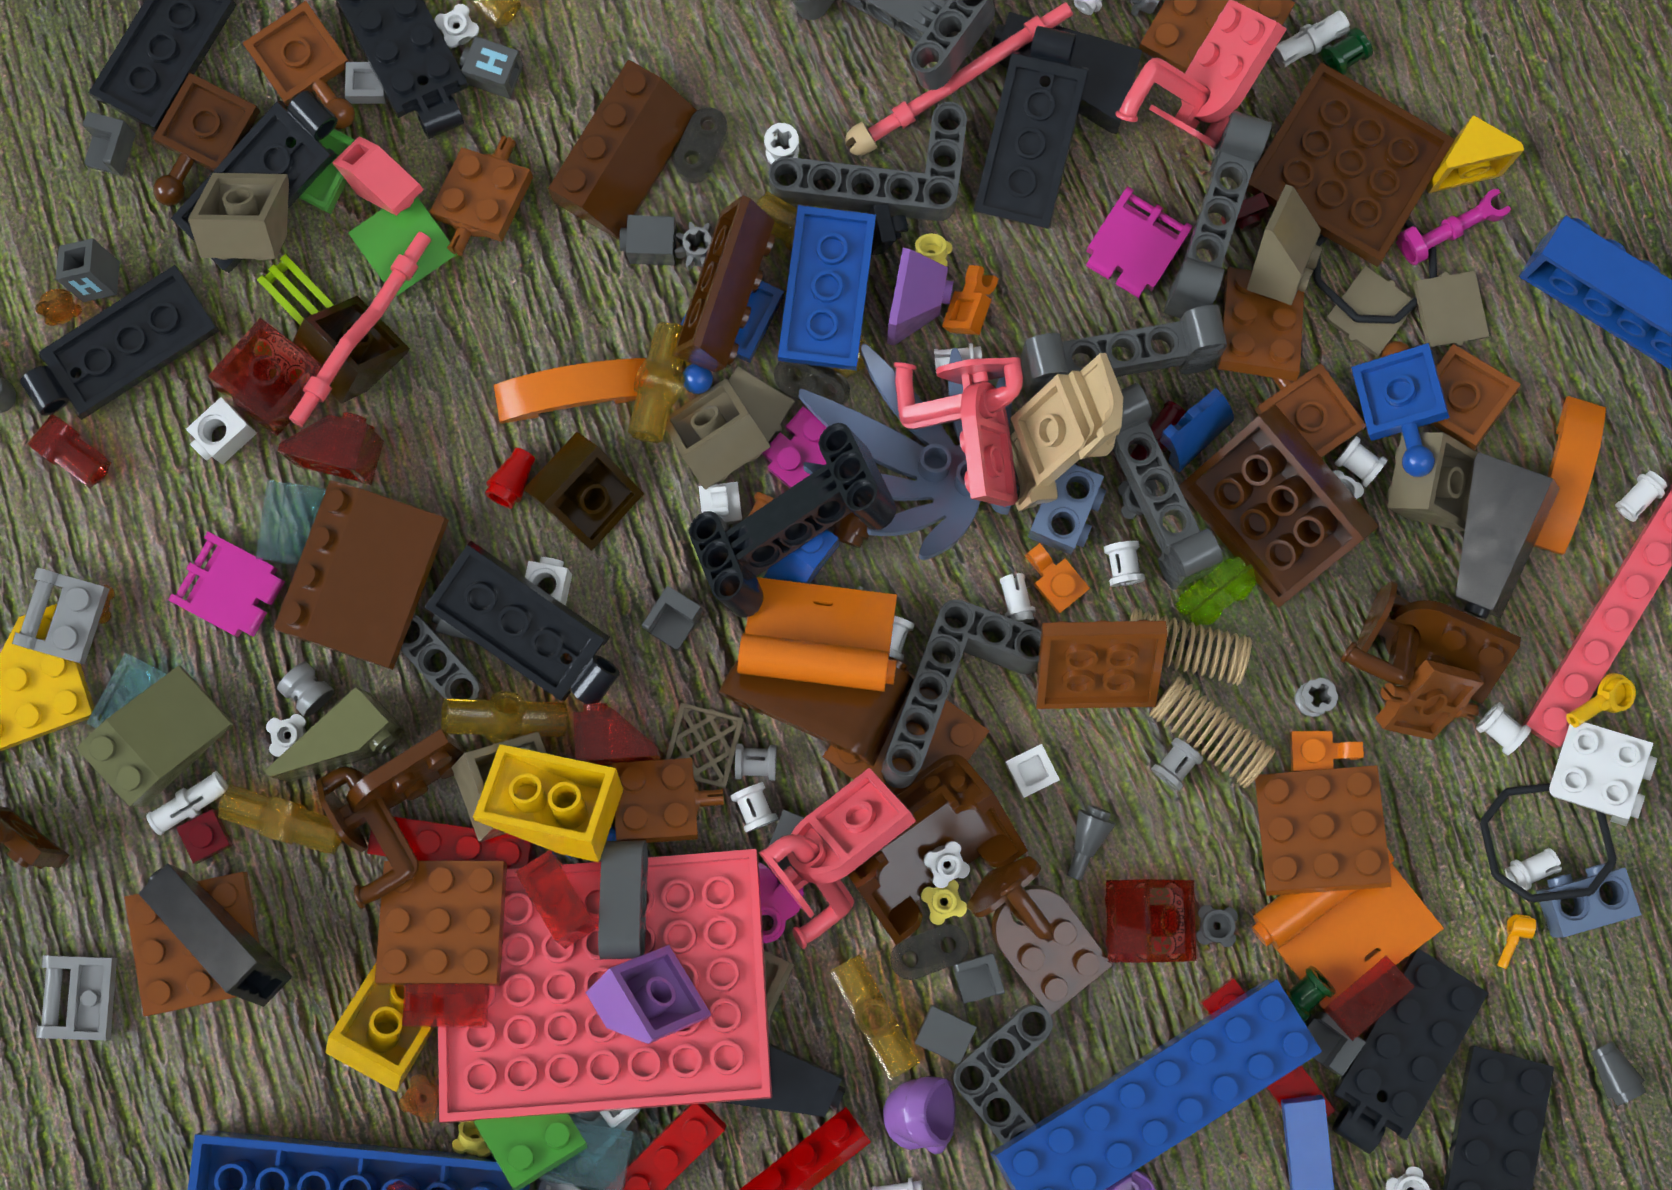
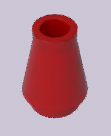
[485,448,536,509]

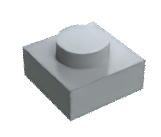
[345,62,386,104]

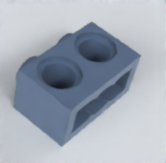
[1028,464,1107,555]
[1536,863,1641,938]

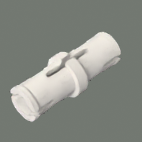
[1272,10,1350,68]
[146,771,230,836]

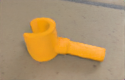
[1497,914,1536,969]

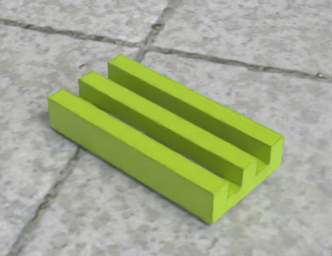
[257,254,334,326]

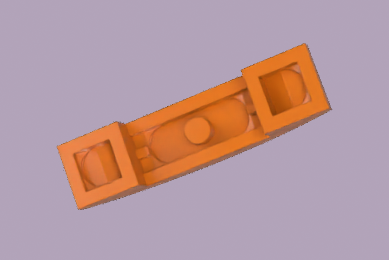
[494,358,654,424]
[1534,396,1606,555]

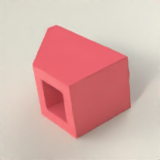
[332,136,424,216]

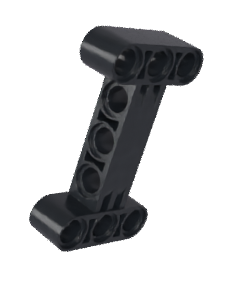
[689,423,896,618]

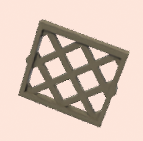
[666,703,744,789]

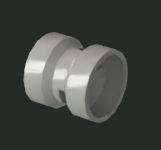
[277,661,334,717]

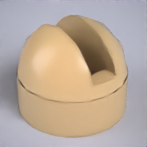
[845,121,878,156]

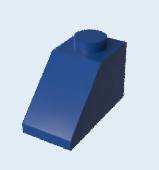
[763,529,839,584]

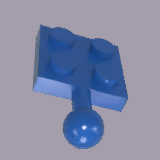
[680,281,784,394]
[1351,343,1450,477]

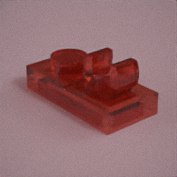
[1324,956,1415,1041]
[402,984,489,1028]

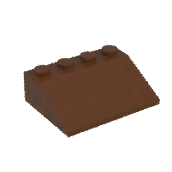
[1179,405,1379,608]
[273,480,449,670]

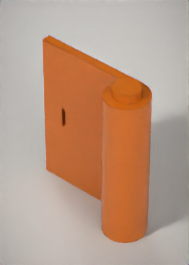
[737,577,897,692]
[1252,848,1444,1015]

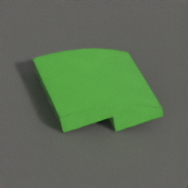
[348,197,457,298]

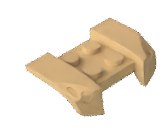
[1010,353,1123,512]

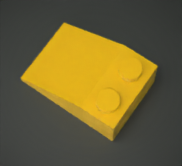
[473,744,623,862]
[325,963,438,1092]

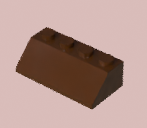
[548,59,698,240]
[672,195,775,372]

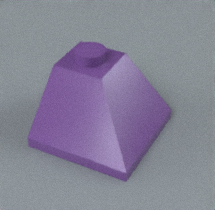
[887,248,954,345]
[586,945,712,1044]

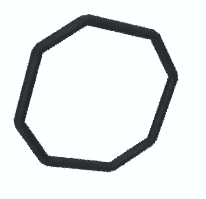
[1313,219,1437,324]
[1480,783,1617,903]

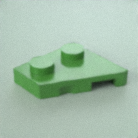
[474,1114,587,1190]

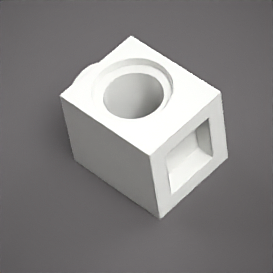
[186,397,257,465]
[525,557,572,606]

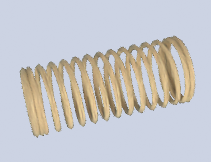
[1129,608,1252,686]
[1149,676,1276,788]

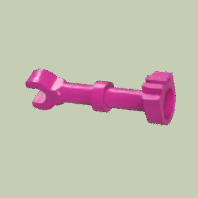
[1396,189,1511,265]

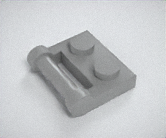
[12,568,109,665]
[36,955,117,1041]

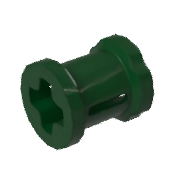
[1321,27,1373,75]
[1284,966,1336,1020]

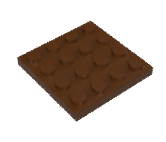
[1246,62,1455,267]

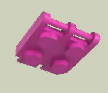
[1086,186,1193,298]
[762,406,876,488]
[168,531,285,638]

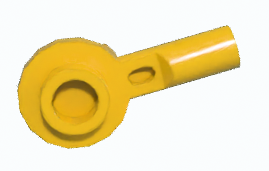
[1566,673,1636,728]

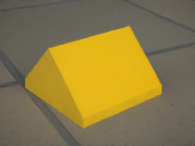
[1426,115,1524,193]

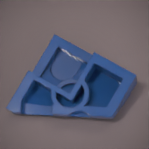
[1160,388,1234,473]

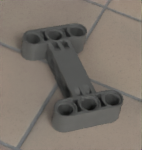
[792,0,995,90]
[1163,110,1272,319]
[1020,305,1227,401]
[1112,383,1223,590]

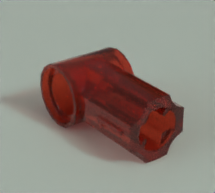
[26,413,112,489]

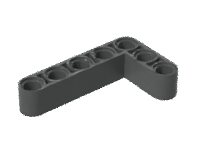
[768,102,967,221]
[881,599,1041,789]
[952,1004,1053,1144]

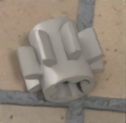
[674,222,712,271]

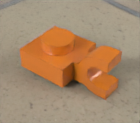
[942,265,999,335]
[1024,543,1090,614]
[1290,731,1364,772]

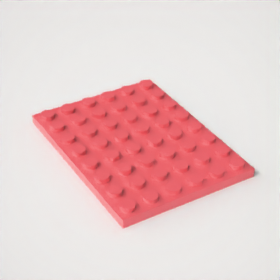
[437,849,772,1123]

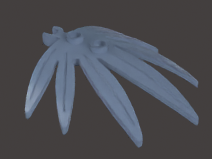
[799,344,1019,560]

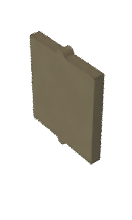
[1325,265,1412,357]
[1413,271,1490,348]
[728,366,795,456]

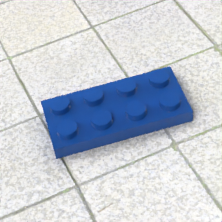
[778,205,876,370]

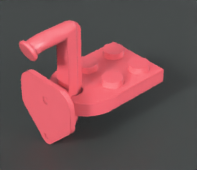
[1115,0,1287,149]
[893,357,1023,507]
[759,768,916,949]

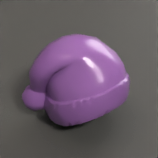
[883,1076,955,1155]

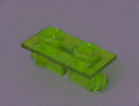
[1175,556,1256,629]

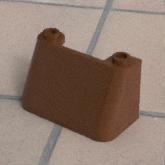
[719,657,914,766]
[847,754,1028,945]

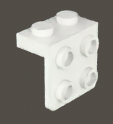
[1549,722,1657,826]

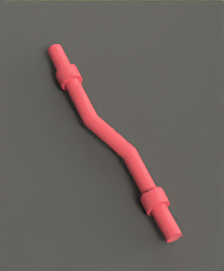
[867,2,1073,142]
[289,232,431,427]

